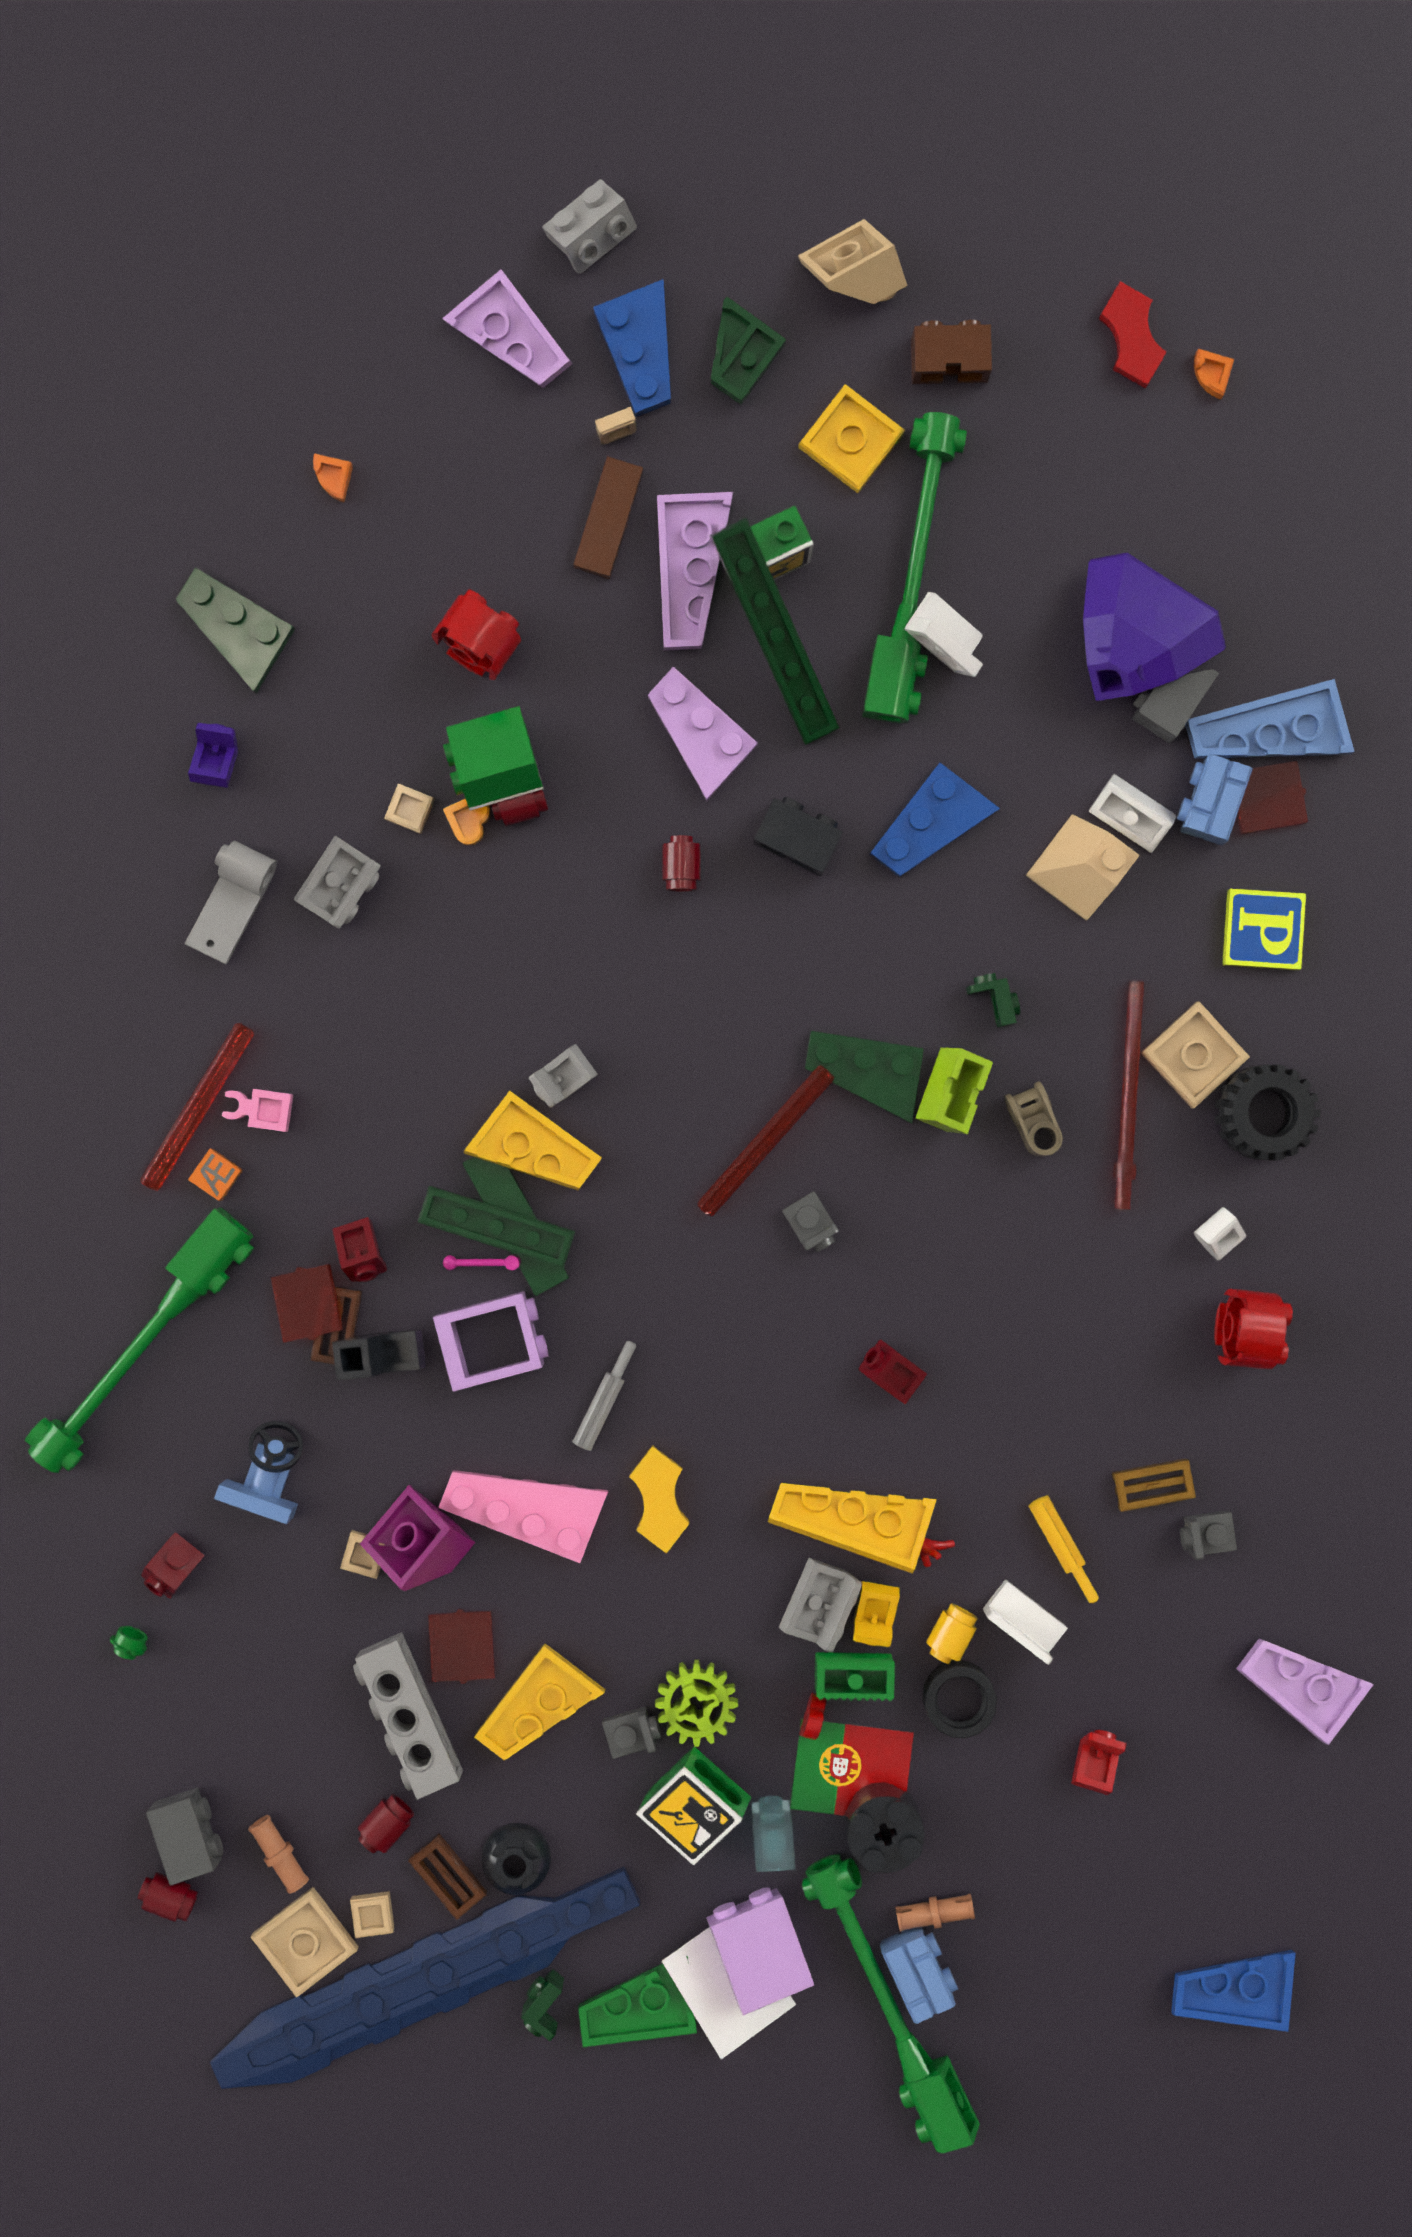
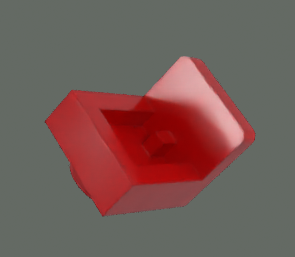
[1071,1730,1126,1795]

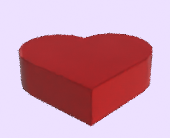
[799,1692,827,1740]

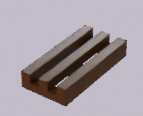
[310,1285,362,1365]
[408,1833,487,1920]

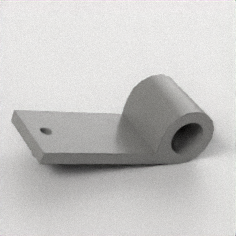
[184,841,277,965]

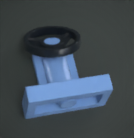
[214,1421,303,1524]

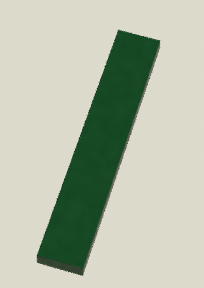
[710,518,840,745]

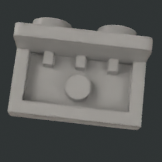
[542,179,637,274]
[294,836,381,929]
[779,1558,862,1653]

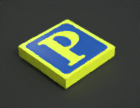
[1222,889,1306,970]

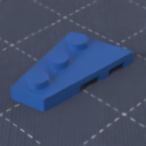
[593,279,671,417]
[870,763,1000,877]
[1171,1950,1296,2032]

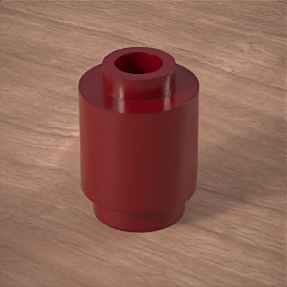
[491,789,548,826]
[662,835,701,892]
[358,1794,415,1854]
[137,1872,199,1922]

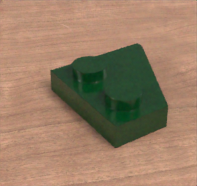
[711,297,786,405]

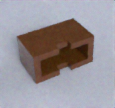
[911,320,992,384]

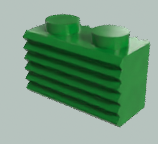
[815,1652,895,1702]

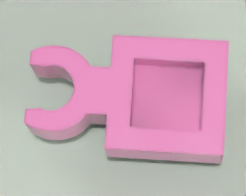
[222,1089,293,1132]

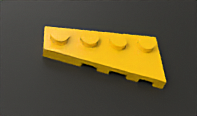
[768,1483,937,1574]

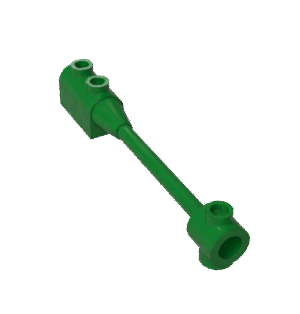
[862,412,967,723]
[25,1208,254,1473]
[802,1854,980,2153]

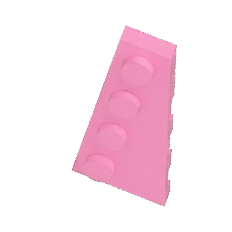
[438,1470,608,1563]

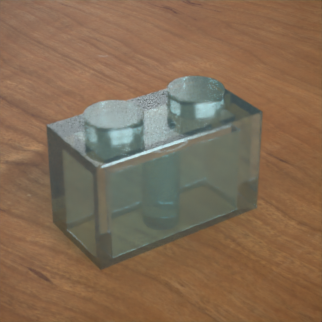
[751,1796,795,1872]

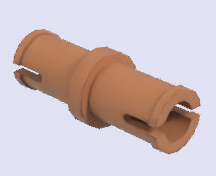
[248,1815,309,1894]
[896,1893,975,1932]

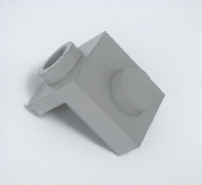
[529,1044,598,1107]

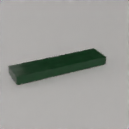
[462,1157,570,1296]
[418,1185,576,1268]

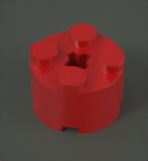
[432,589,521,680]
[1214,1289,1293,1370]

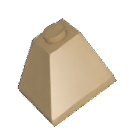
[798,219,907,304]
[1026,814,1140,921]

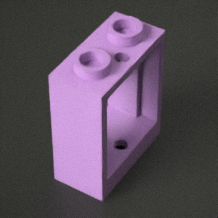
[433,1291,549,1391]

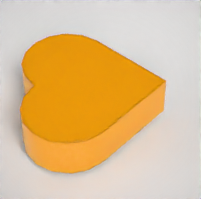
[443,799,491,846]

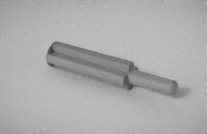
[572,1341,636,1451]

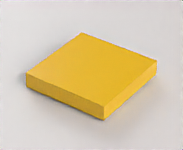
[798,384,905,493]

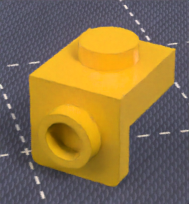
[853,1581,900,1647]

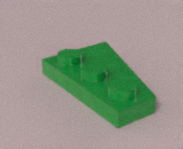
[578,1956,697,2047]

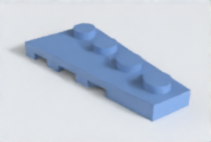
[1185,679,1355,759]

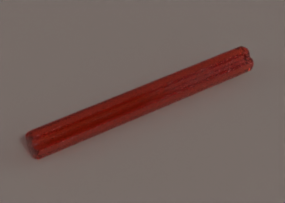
[140,1023,254,1191]
[698,1065,834,1217]

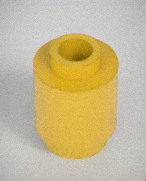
[926,1603,978,1664]

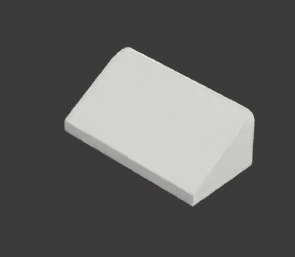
[1089,774,1176,853]

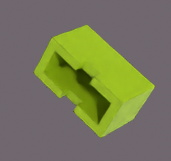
[915,1048,993,1134]

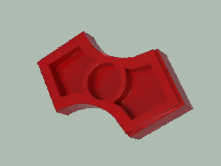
[1099,281,1167,389]

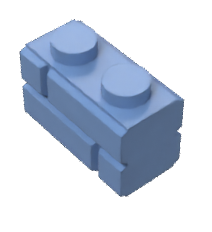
[1177,754,1253,845]
[880,1927,958,2024]

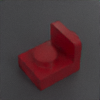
[332,1217,387,1282]
[859,1340,927,1404]

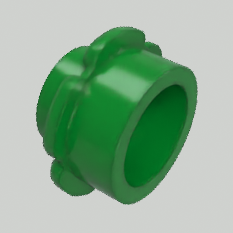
[110,1626,148,1660]

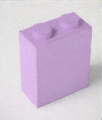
[706,1887,814,2015]

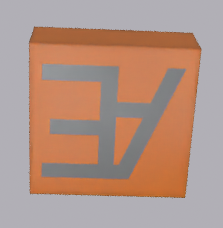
[188,1148,243,1201]

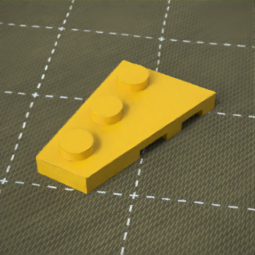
[464,1091,602,1190]

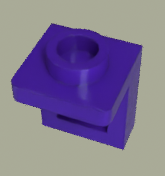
[188,723,238,788]

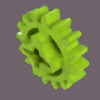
[655,1660,738,1747]

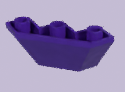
[1083,553,1226,701]

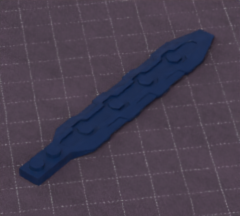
[210,1867,640,2089]

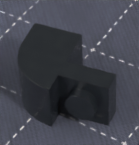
[332,1329,426,1380]

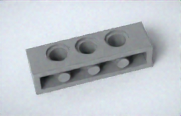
[353,1632,463,1800]

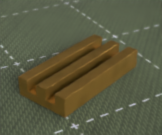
[1112,1458,1196,1512]

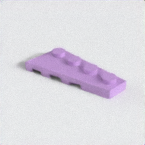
[657,492,733,650]

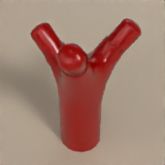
[919,1538,955,1567]

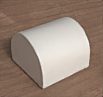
[1194,1207,1246,1260]

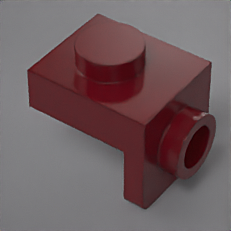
[141,1532,205,1599]

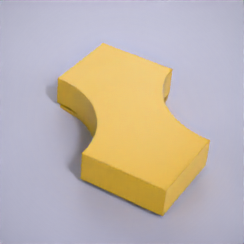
[629,1445,690,1554]

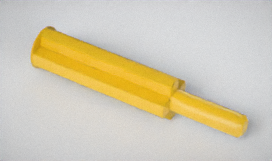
[1028,1495,1099,1603]

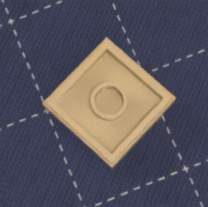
[1141,1001,1250,1108]
[251,1887,359,1998]

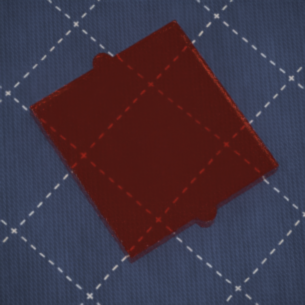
[1238,761,1308,834]
[271,1264,343,1343]
[428,1608,495,1684]

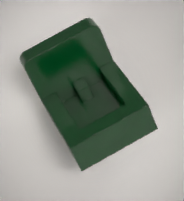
[966,973,1021,1028]
[521,1968,564,2041]

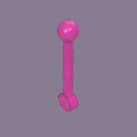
[443,1254,521,1270]

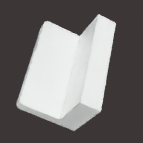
[904,592,983,677]
[983,1579,1068,1665]

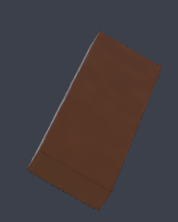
[573,456,644,579]

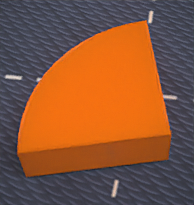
[1194,349,1234,400]
[313,453,353,502]

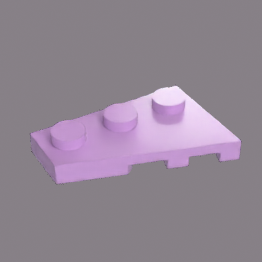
[442,269,572,388]
[648,667,758,801]
[1236,1639,1374,1745]

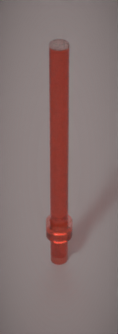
[1113,981,1144,1209]

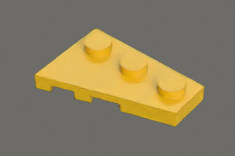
[474,1643,605,1761]

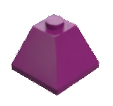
[360,1485,475,1591]

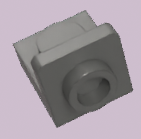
[781,1191,839,1252]
[1180,1510,1237,1560]
[602,1706,662,1759]

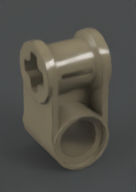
[1004,1081,1063,1157]

